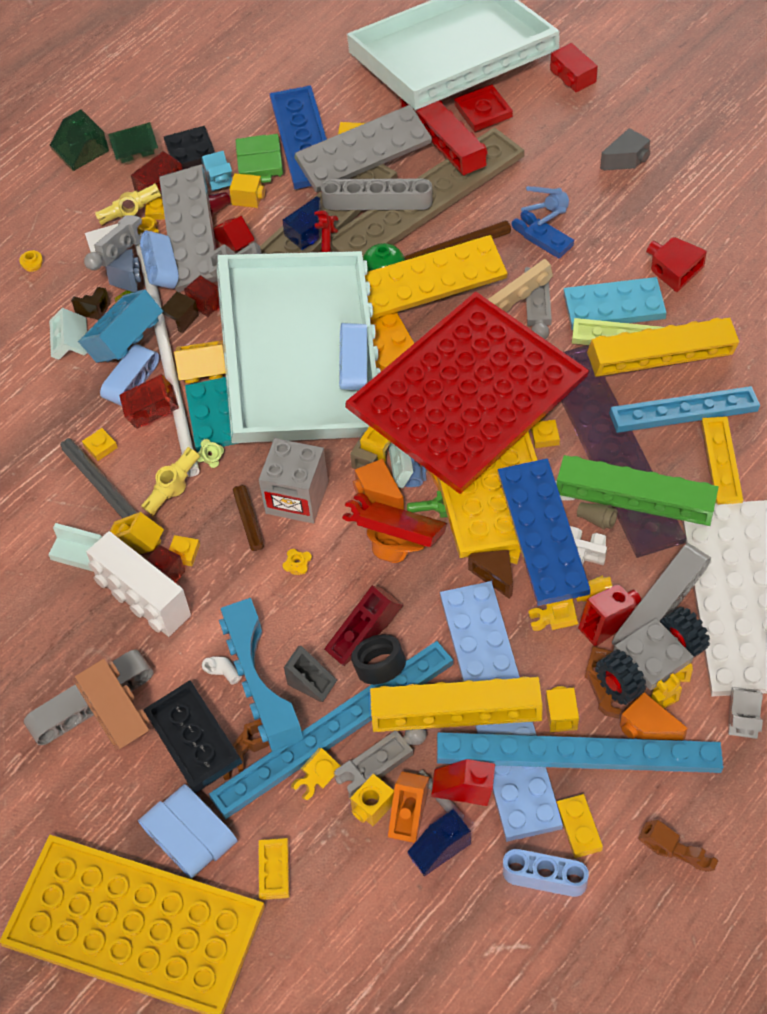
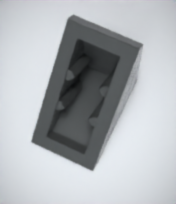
[284,646,337,702]

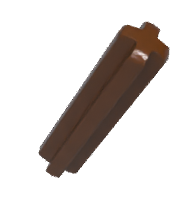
[233,485,264,551]

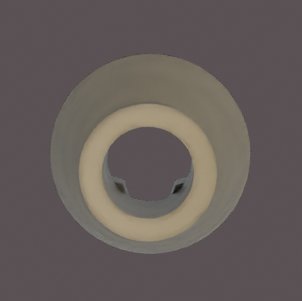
[577,502,618,530]

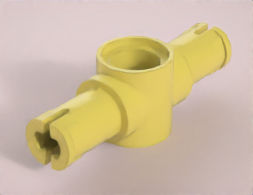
[95,183,162,225]
[141,447,201,516]

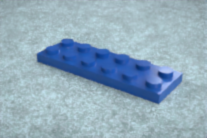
[269,85,327,189]
[498,458,590,606]

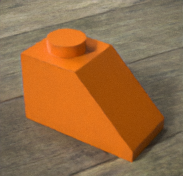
[353,459,404,510]
[620,692,688,741]
[388,771,430,843]

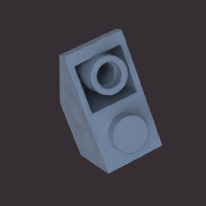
[106,249,141,292]

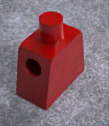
[646,237,707,292]
[578,585,641,647]

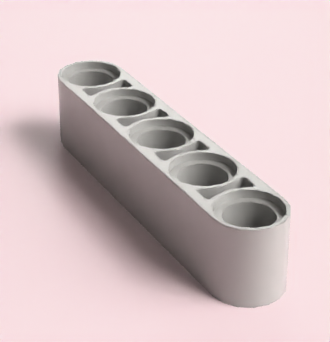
[321,179,433,210]
[612,543,711,646]
[24,650,153,745]

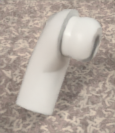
[202,657,242,685]

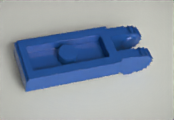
[511,210,574,259]

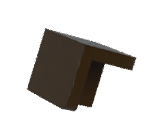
[71,287,110,320]
[161,292,199,333]

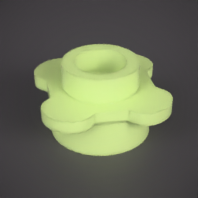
[197,439,224,468]

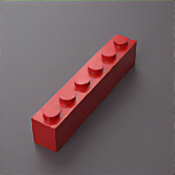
[399,96,488,175]

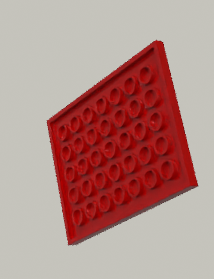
[345,291,589,494]

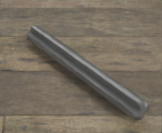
[60,438,137,519]

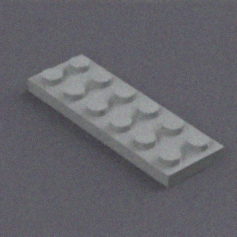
[294,105,432,192]
[159,165,218,292]

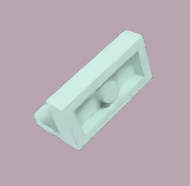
[50,308,87,360]
[48,523,102,571]

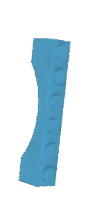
[219,598,304,751]

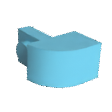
[202,151,232,191]

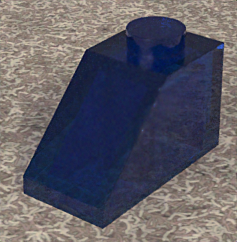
[282,196,321,250]
[407,809,471,877]

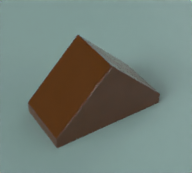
[468,550,513,599]

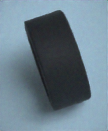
[351,634,406,685]

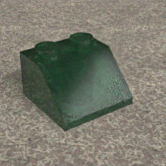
[50,109,109,171]
[106,122,158,163]

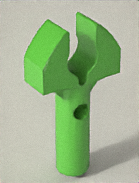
[407,491,448,518]

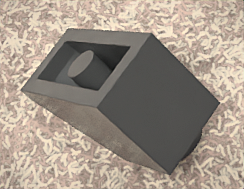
[600,128,651,171]

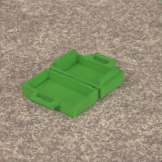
[235,134,283,183]

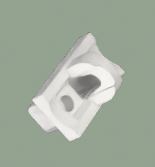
[570,526,607,565]

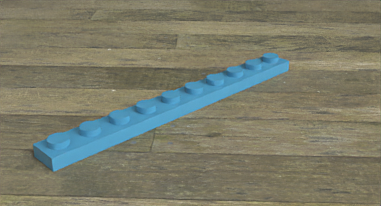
[209,641,453,820]
[437,732,723,773]

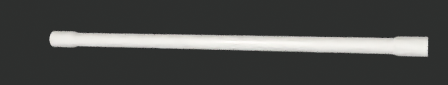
[135,243,199,477]

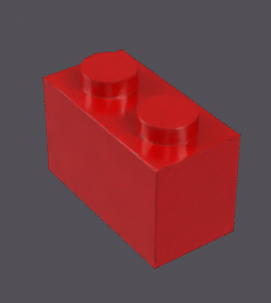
[550,42,598,93]

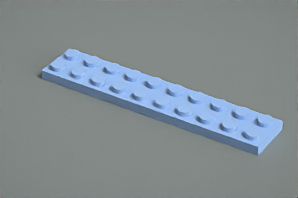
[440,581,563,842]

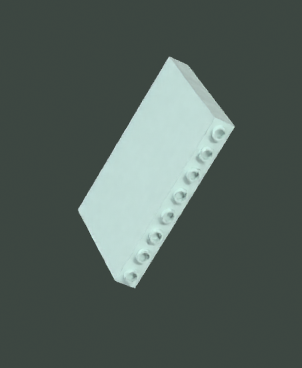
[347,0,559,110]
[216,251,380,443]

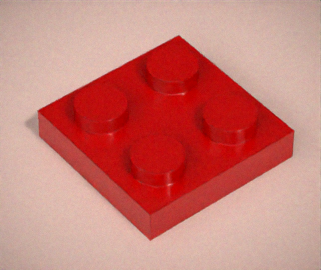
[454,84,513,132]

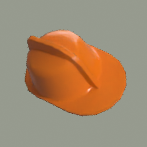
[367,529,425,563]

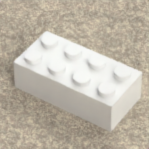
[86,531,191,637]

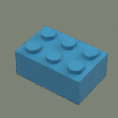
[78,289,163,363]

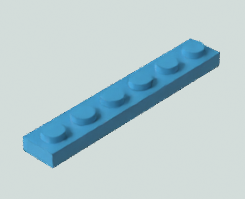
[609,386,760,433]

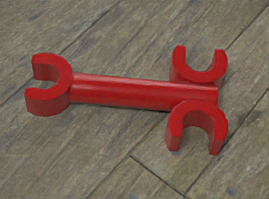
[314,210,338,252]

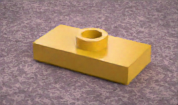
[259,838,289,900]

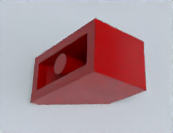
[213,215,255,252]
[431,759,495,806]

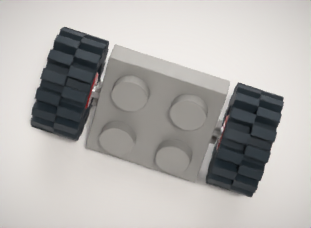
[595,607,710,705]

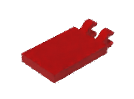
[342,493,447,547]

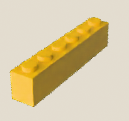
[587,317,739,377]
[370,677,542,732]

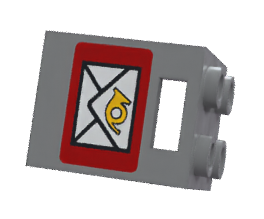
[259,438,329,524]

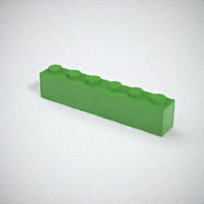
[557,455,719,526]

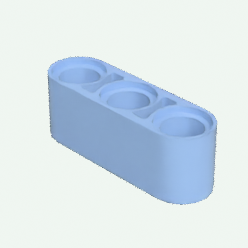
[140,230,179,289]
[339,323,367,390]
[100,344,159,407]
[163,784,238,861]
[138,801,214,879]
[503,849,589,897]

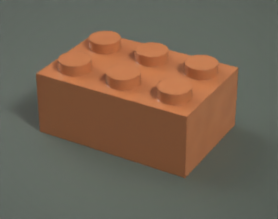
[72,659,150,750]

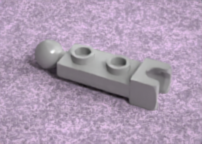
[84,215,143,271]
[524,267,552,339]
[334,729,427,799]

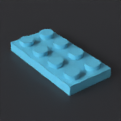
[563,277,666,330]

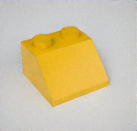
[174,340,226,383]

